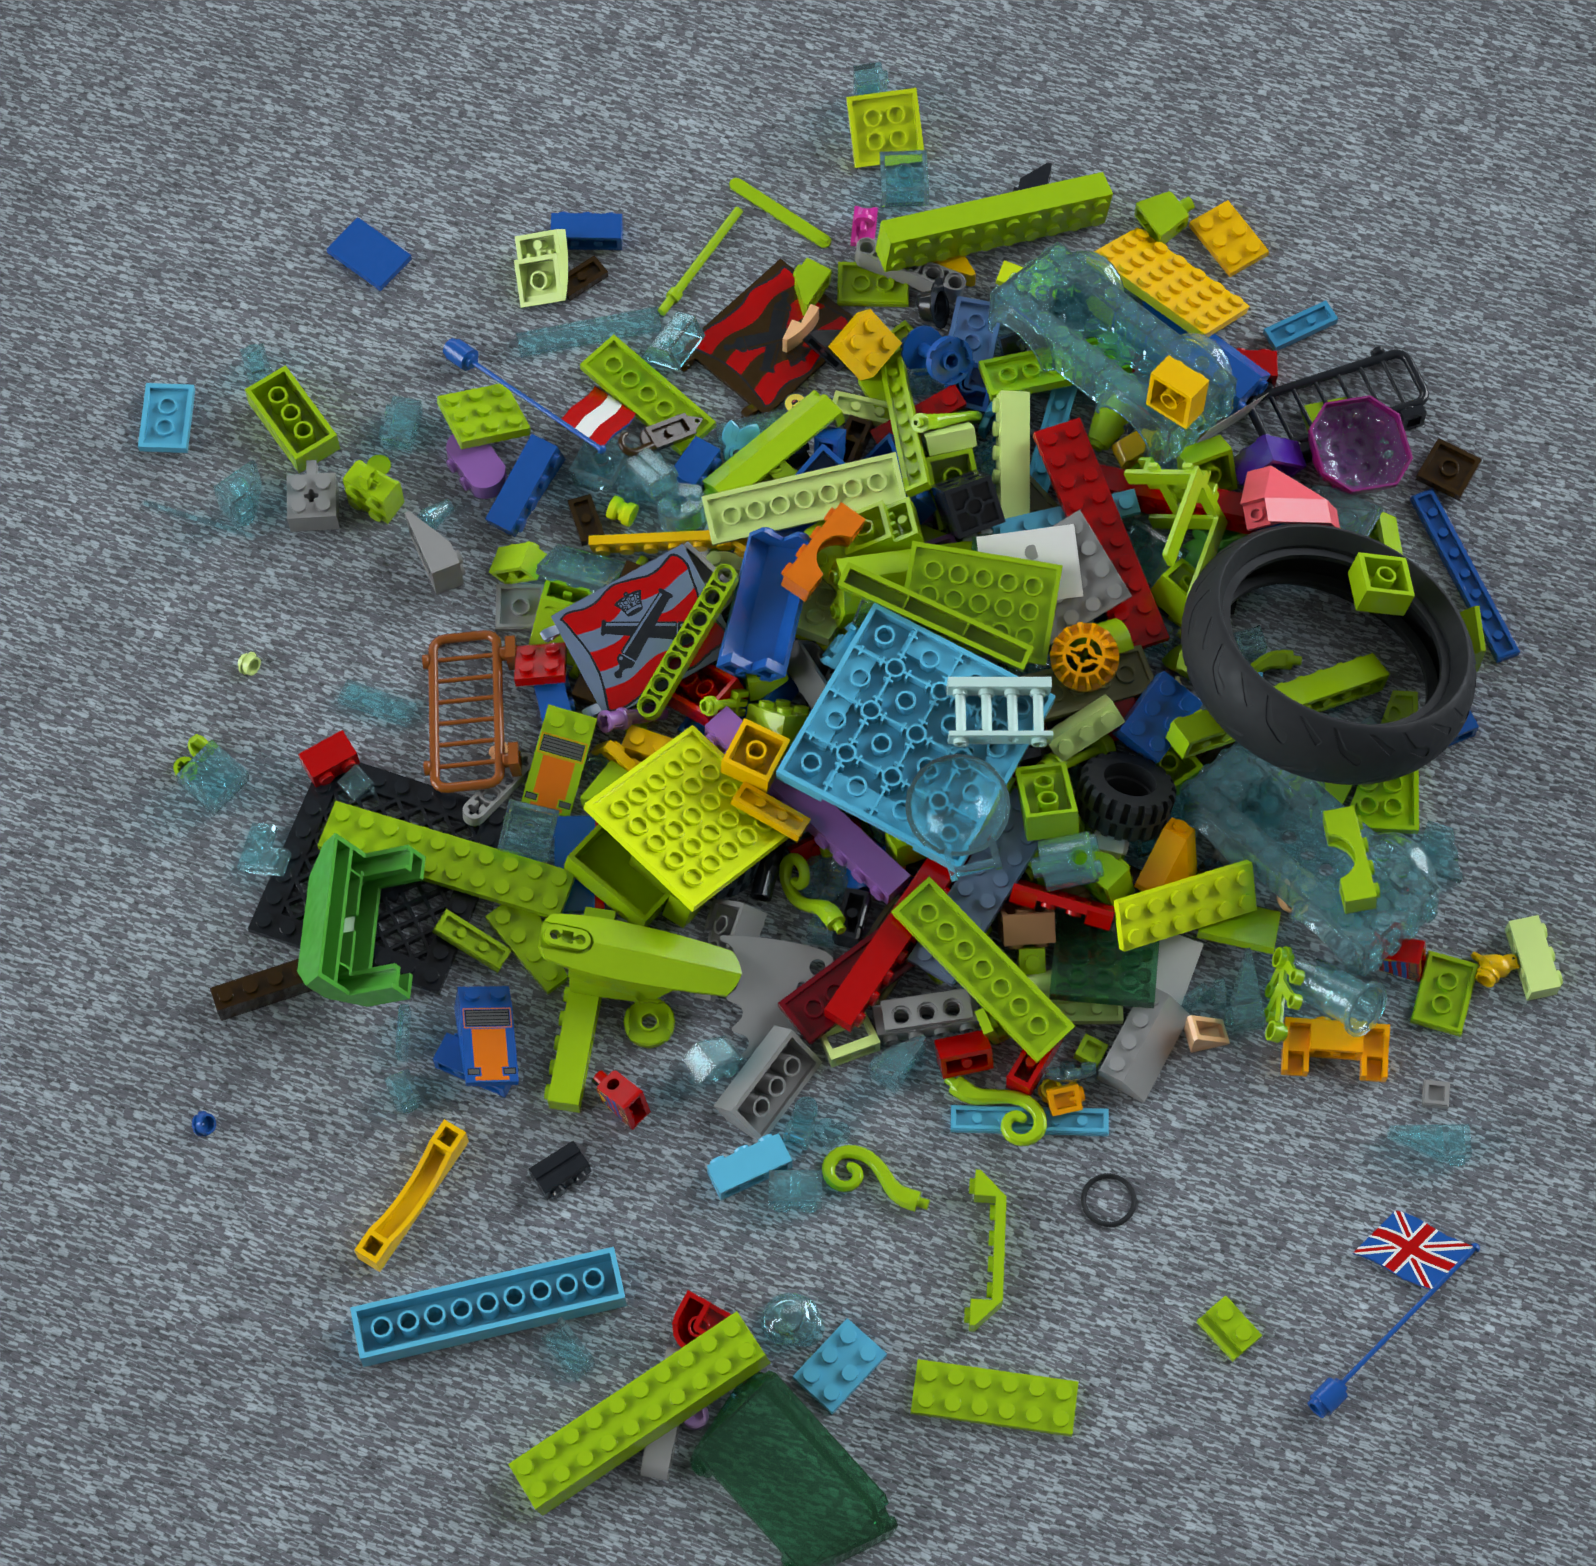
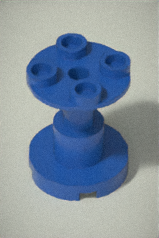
[900,325,973,385]

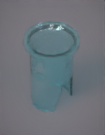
[1287,958,1387,1037]

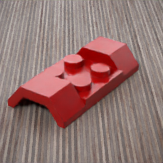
[1009,879,1115,931]

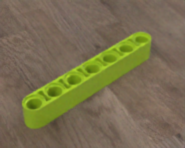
[637,564,739,720]

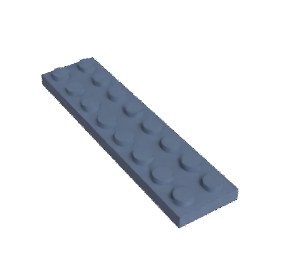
[907,788,1044,987]

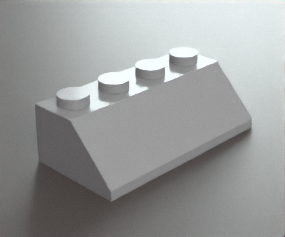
[1097,983,1190,1103]
[714,1025,822,1141]

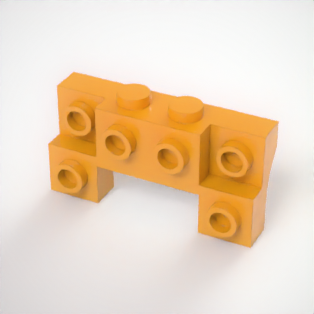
[1281,1016,1390,1082]

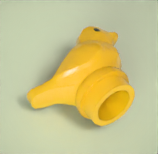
[1471,952,1520,988]

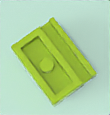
[1196,1295,1262,1362]

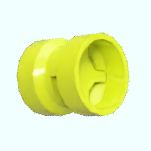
[606,495,639,527]

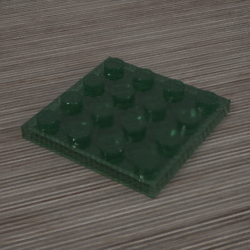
[1049,910,1159,1009]

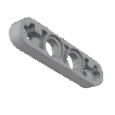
[463,752,533,826]

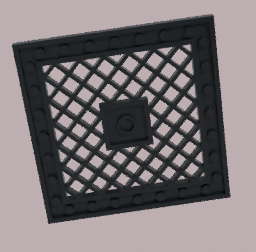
[248,762,514,995]

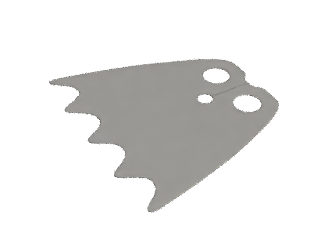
[719,935,834,1060]

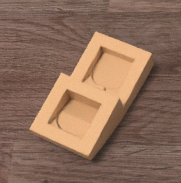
[782,304,819,353]

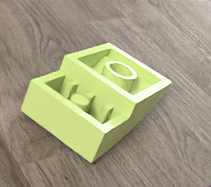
[514,229,568,308]
[920,422,977,456]

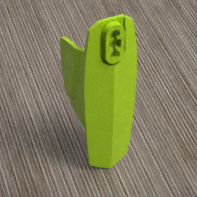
[539,914,742,1002]

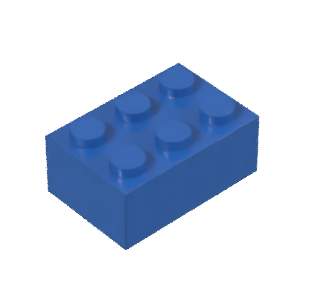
[1112,671,1203,763]

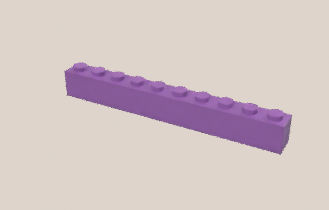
[704,706,910,904]

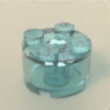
[656,482,707,532]

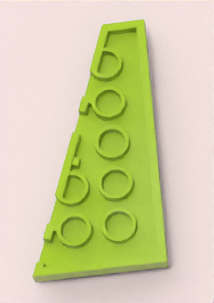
[1350,690,1419,834]

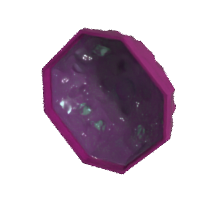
[1308,395,1413,495]

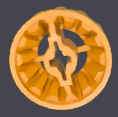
[1050,622,1120,692]

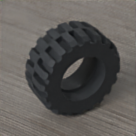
[1074,751,1177,842]

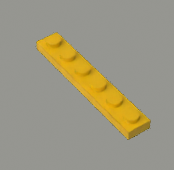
[588,530,733,556]

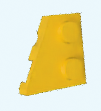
[591,740,640,771]

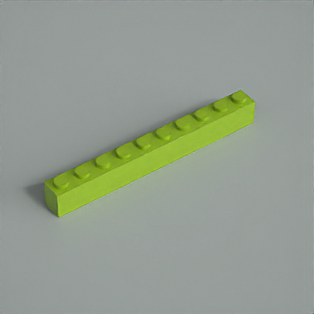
[1166,653,1390,760]

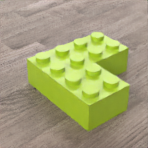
[564,824,672,927]

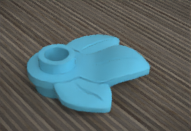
[722,420,760,461]

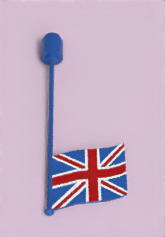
[1308,1210,1480,1418]

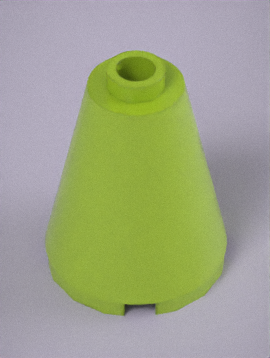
[1087,381,1138,452]

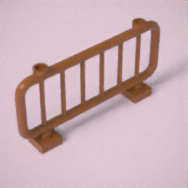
[422,630,522,793]

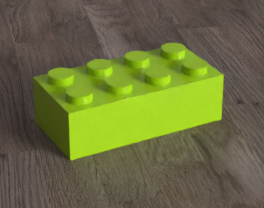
[244,365,340,473]

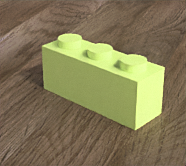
[1047,694,1125,762]
[1505,915,1563,1001]

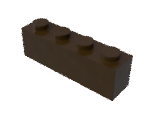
[210,959,313,1021]

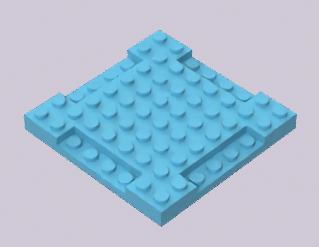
[776,602,1056,874]

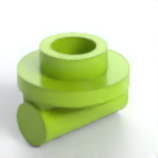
[188,734,217,760]

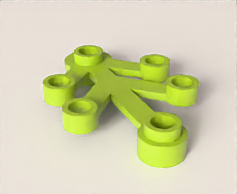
[1262,946,1305,1043]

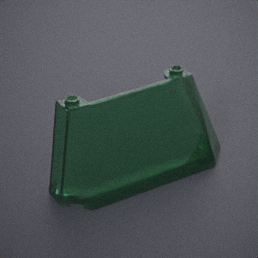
[690,1370,898,1566]

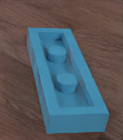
[1263,300,1338,351]

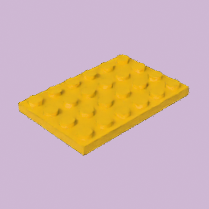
[1087,227,1250,342]

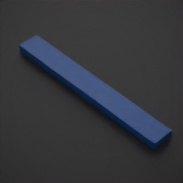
[1410,488,1520,663]

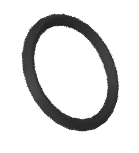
[1081,1173,1137,1227]

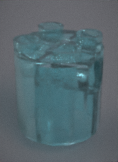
[1031,831,1104,892]

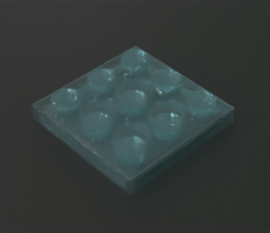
[536,543,625,593]

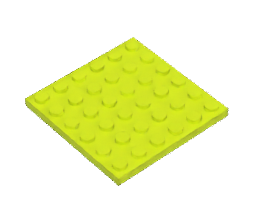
[583,725,789,912]

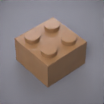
[997,901,1056,949]

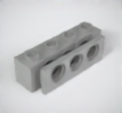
[872,989,980,1045]

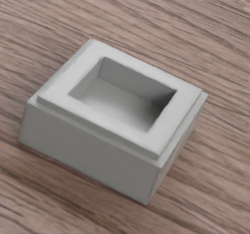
[1421,1079,1450,1109]

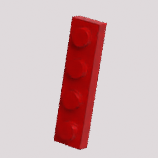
[870,385,967,444]

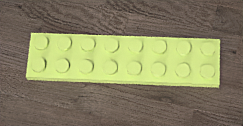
[701,452,906,546]

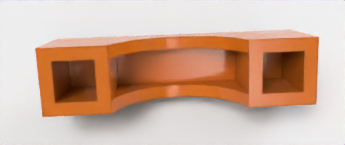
[781,502,866,602]

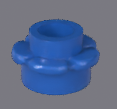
[192,1111,216,1137]

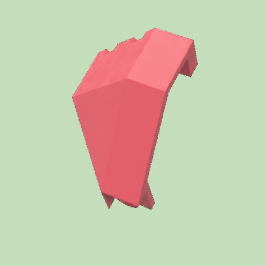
[1240,466,1340,531]

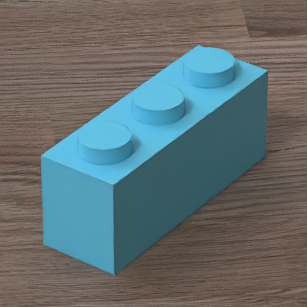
[707,1133,792,1200]

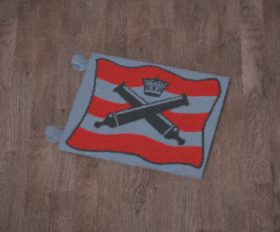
[540,544,726,718]

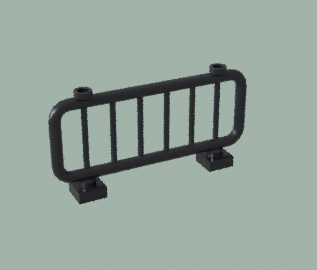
[1246,346,1429,463]

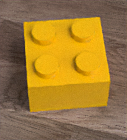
[828,309,902,381]
[1146,355,1209,429]
[721,718,791,793]

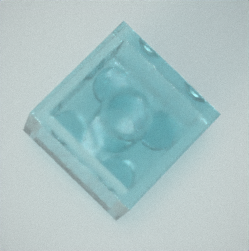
[879,150,929,207]

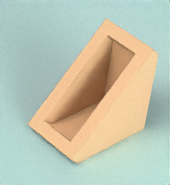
[1184,1015,1230,1053]

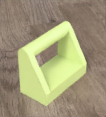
[820,1012,880,1068]

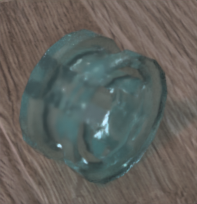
[585,755,608,780]

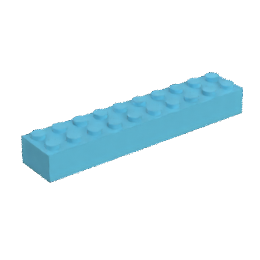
[350,1247,627,1367]

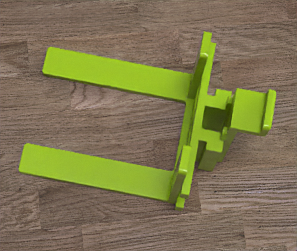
[1124,457,1228,599]

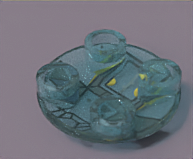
[800,855,848,903]
[1044,1060,1097,1083]

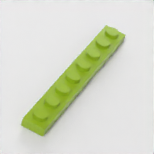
[880,352,931,498]

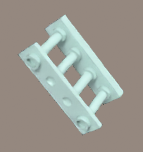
[946,677,1053,747]

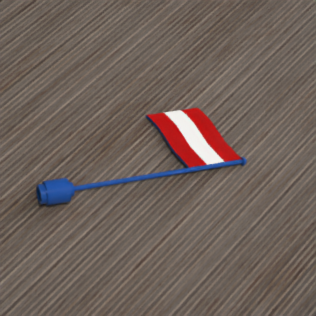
[443,338,636,454]

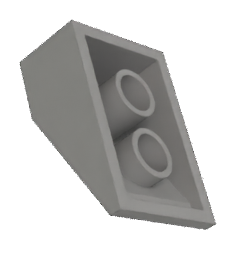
[405,511,466,595]

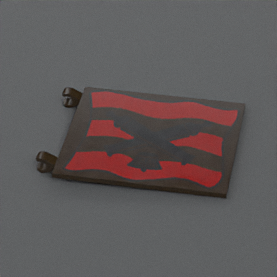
[678,258,853,424]

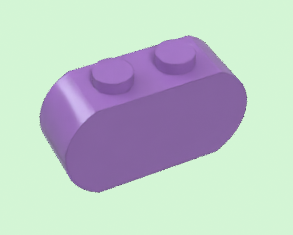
[446,434,507,499]

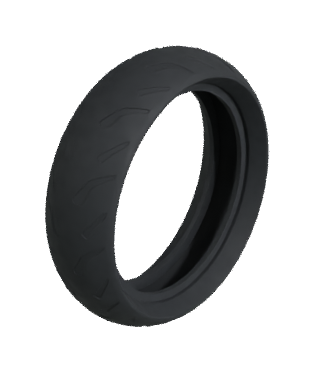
[1181,524,1477,785]

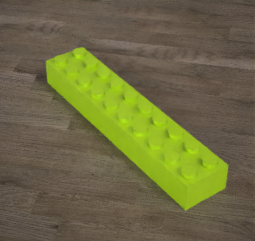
[875,172,1113,272]
[508,1311,771,1516]

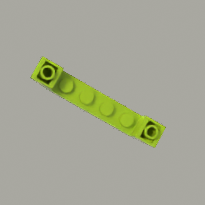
[964,1169,1007,1332]

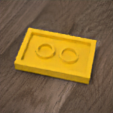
[1189,200,1269,277]

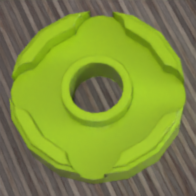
[623,998,675,1048]

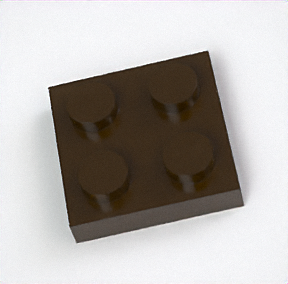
[1415,438,1482,501]

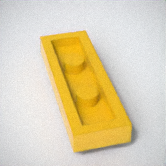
[731,781,811,842]

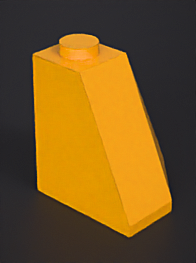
[1134,817,1197,891]

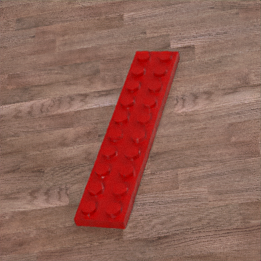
[1033,417,1169,649]

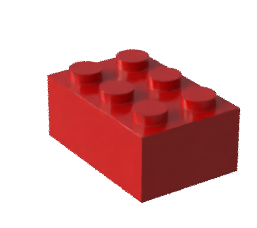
[661,664,749,726]

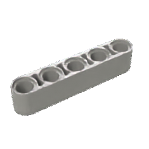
[854,237,966,303]
[640,1347,680,1481]

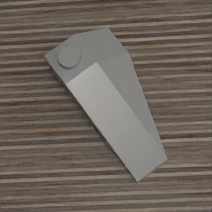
[695,897,767,1002]

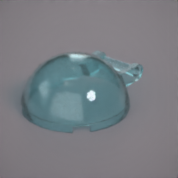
[905,754,1011,882]

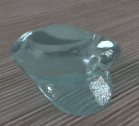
[761,1293,825,1347]

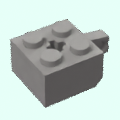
[286,460,340,532]

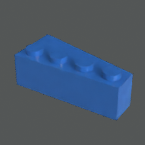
[485,434,566,537]

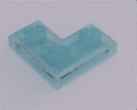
[237,822,292,876]

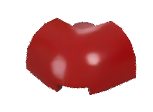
[672,1290,732,1347]

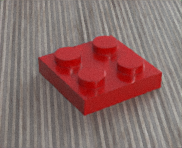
[514,642,567,687]

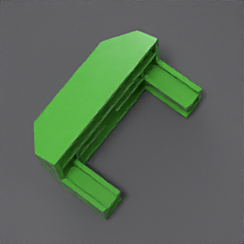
[297,833,426,1007]

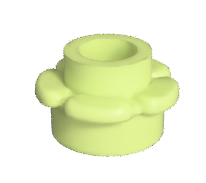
[238,652,261,676]

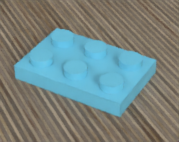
[138,383,195,453]
[793,1318,887,1414]

